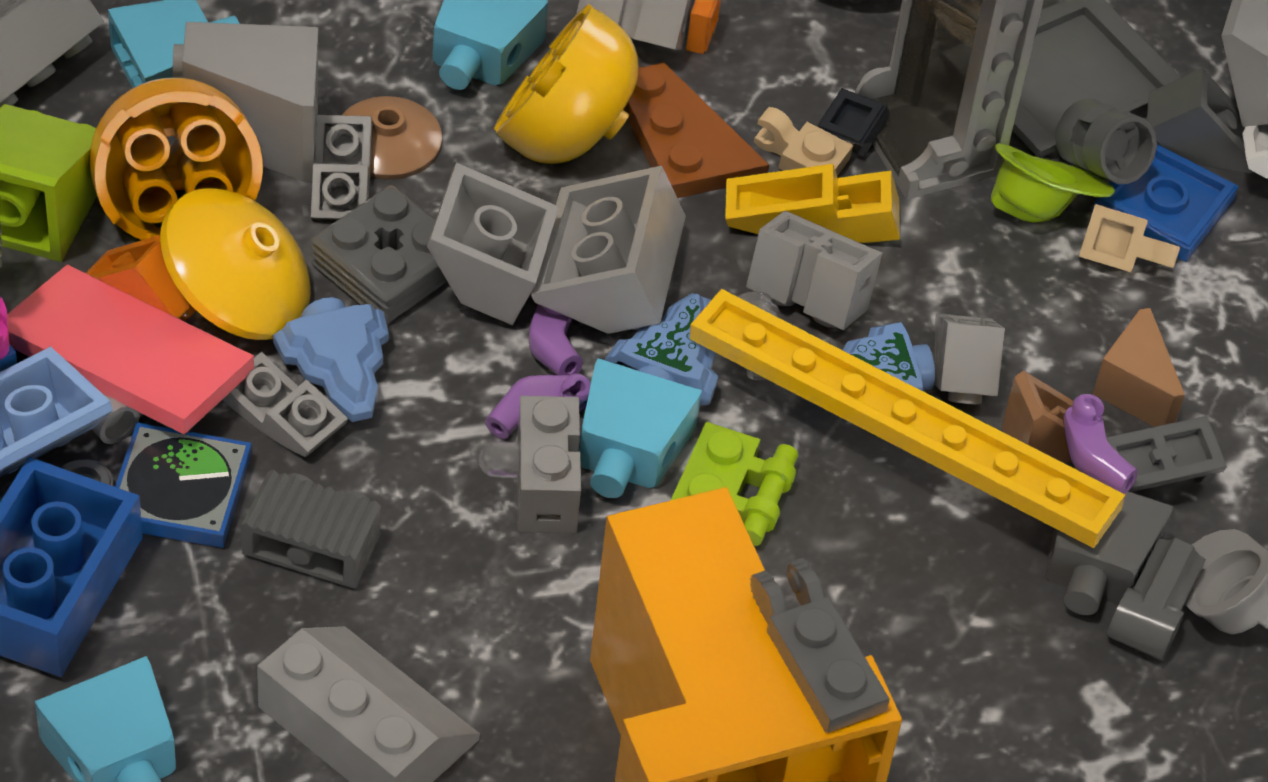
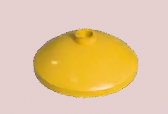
[160,188,311,340]

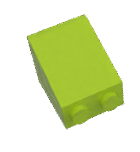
[0,104,97,262]

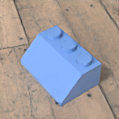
[0,346,113,477]

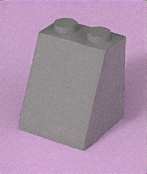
[173,22,318,182]

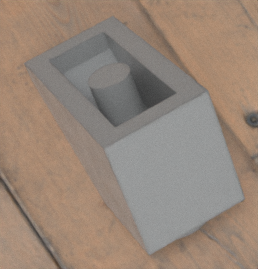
[935,313,1005,404]

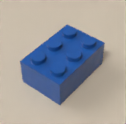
[0,457,143,677]

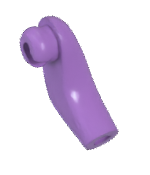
[529,304,583,375]
[485,373,591,439]
[1063,394,1138,494]

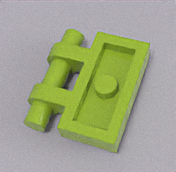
[671,421,798,546]

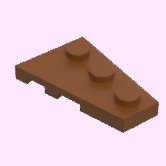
[623,63,769,198]

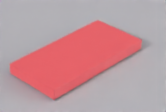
[7,264,254,434]

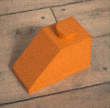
[86,235,196,321]

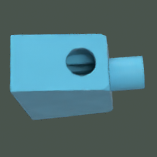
[108,0,240,88]
[433,0,548,90]
[579,358,702,498]
[35,656,176,782]

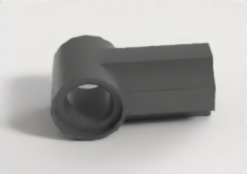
[1107,538,1206,661]

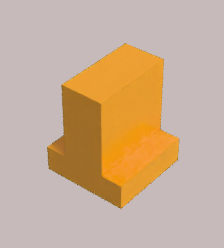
[590,487,902,782]

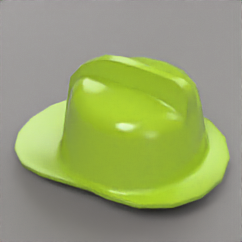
[991,143,1115,223]

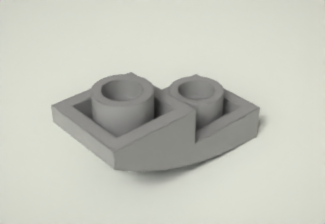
[311,115,373,220]
[222,352,348,457]

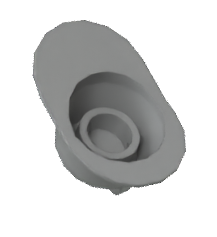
[1185,529,1268,634]

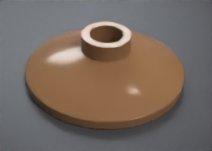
[342,96,442,180]

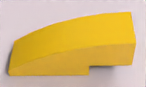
[725,164,900,243]

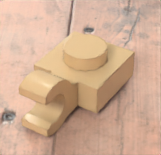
[753,107,853,176]
[1079,204,1180,272]

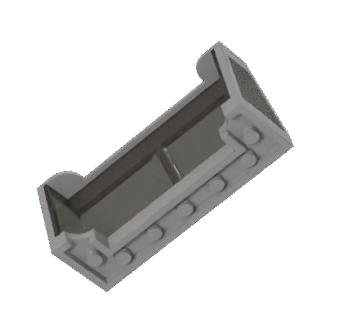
[855,0,1044,200]

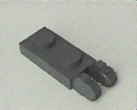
[750,558,890,733]

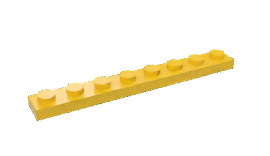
[690,289,1125,548]

